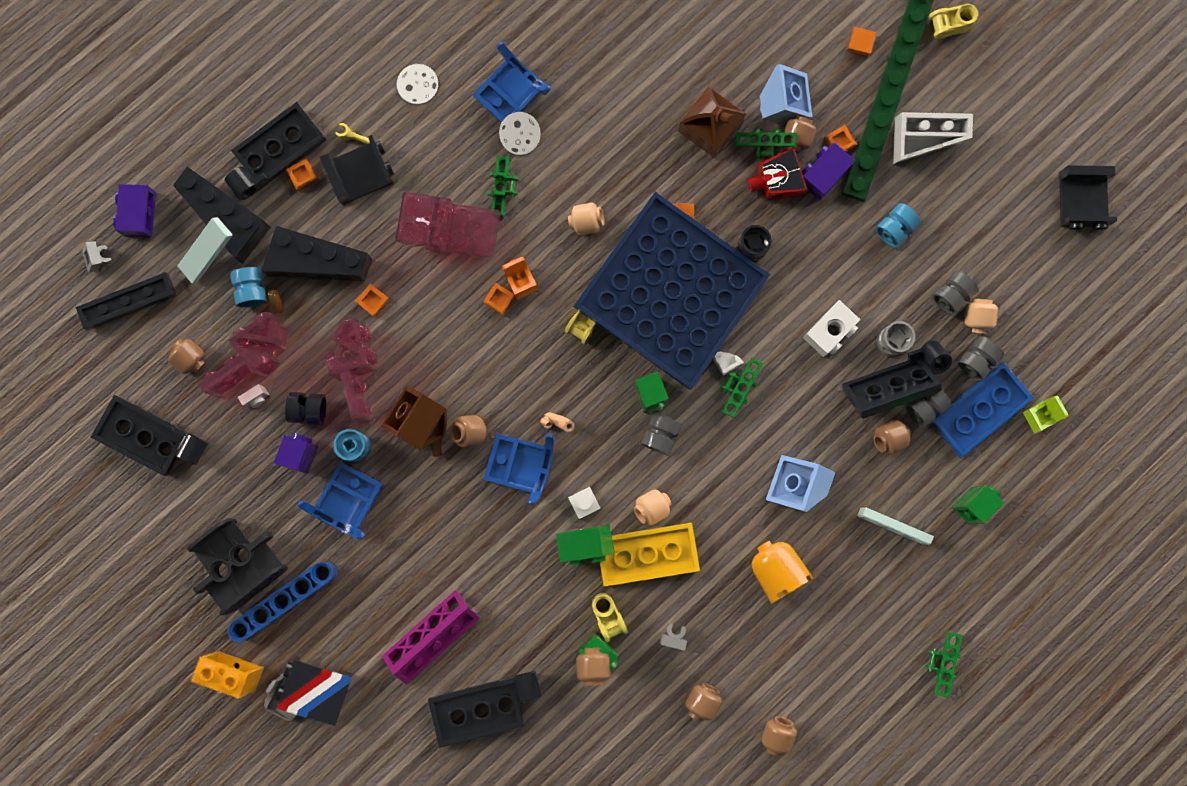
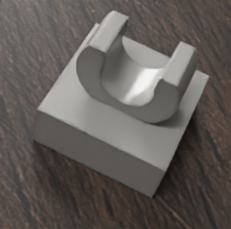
[82,241,112,273]
[659,623,687,651]

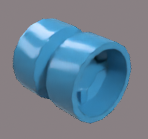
[875,203,921,248]
[230,267,267,308]
[333,429,371,463]

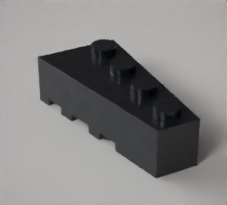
[261,226,372,281]

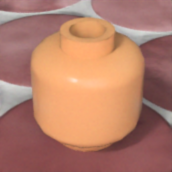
[568,203,604,235]
[964,299,998,333]
[634,490,671,525]

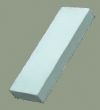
[178,217,232,283]
[857,507,934,545]

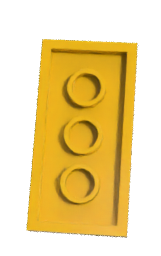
[600,523,700,586]

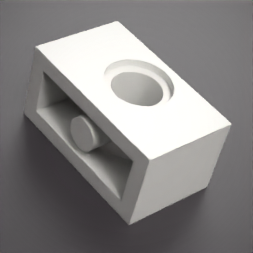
[803,300,860,357]

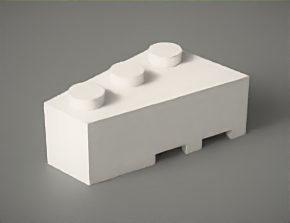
[893,112,973,164]

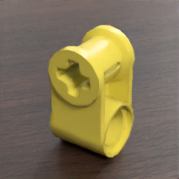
[929,4,978,39]
[564,311,597,344]
[592,593,629,643]

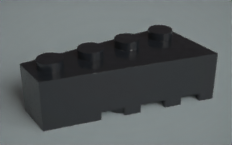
[173,167,271,264]

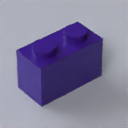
[802,142,855,201]
[113,184,156,237]
[274,433,318,474]

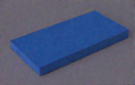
[931,362,1035,458]

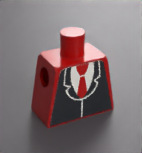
[747,148,807,200]

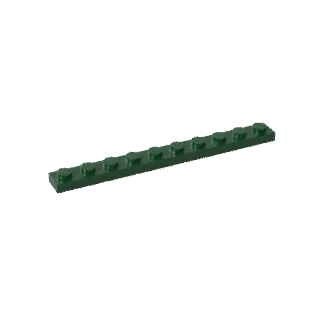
[842,0,934,202]

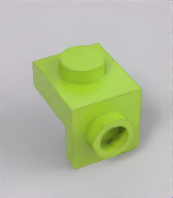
[1023,396,1069,434]

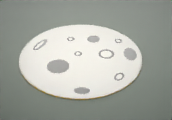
[397,64,438,104]
[499,112,540,155]

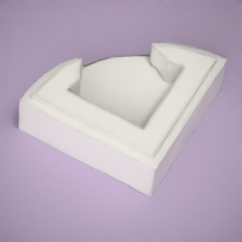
[713,352,744,376]

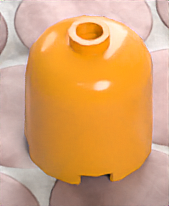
[752,541,813,604]

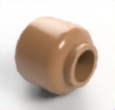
[784,116,817,153]
[167,339,205,374]
[450,415,487,448]
[873,420,911,455]
[576,648,610,686]
[685,683,722,722]
[761,716,797,756]

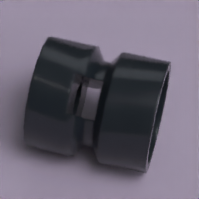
[737,225,772,262]
[285,392,327,425]

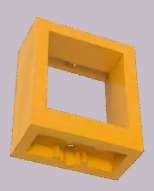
[191,651,264,699]

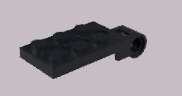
[224,102,326,201]
[842,341,952,419]
[90,395,208,476]
[428,671,542,748]

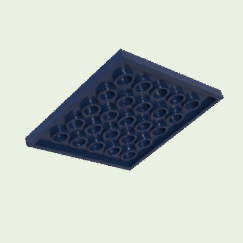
[573,192,770,390]

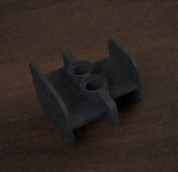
[187,518,288,616]

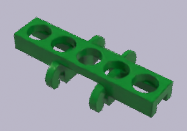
[736,129,797,159]
[487,156,519,218]
[721,358,763,418]
[925,631,962,698]

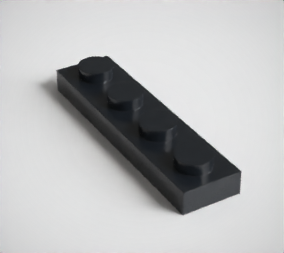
[76,272,177,330]

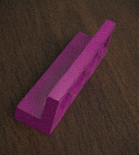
[382,590,480,685]

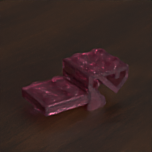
[396,192,500,258]
[198,311,289,398]
[325,318,378,424]

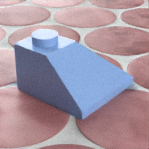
[760,64,812,122]
[766,455,835,512]

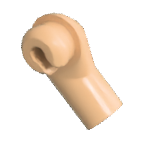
[540,412,575,432]

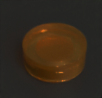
[268,289,284,314]

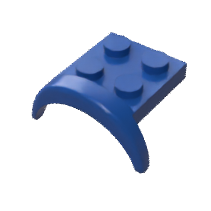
[473,42,551,123]
[483,433,554,505]
[298,462,384,540]

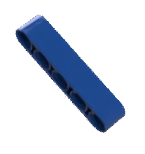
[228,562,337,642]

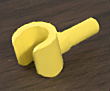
[336,123,370,144]

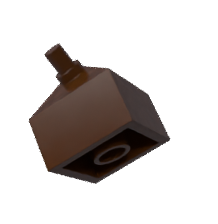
[678,86,746,159]
[381,385,447,457]

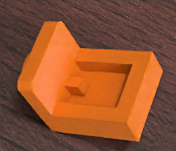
[502,257,539,300]

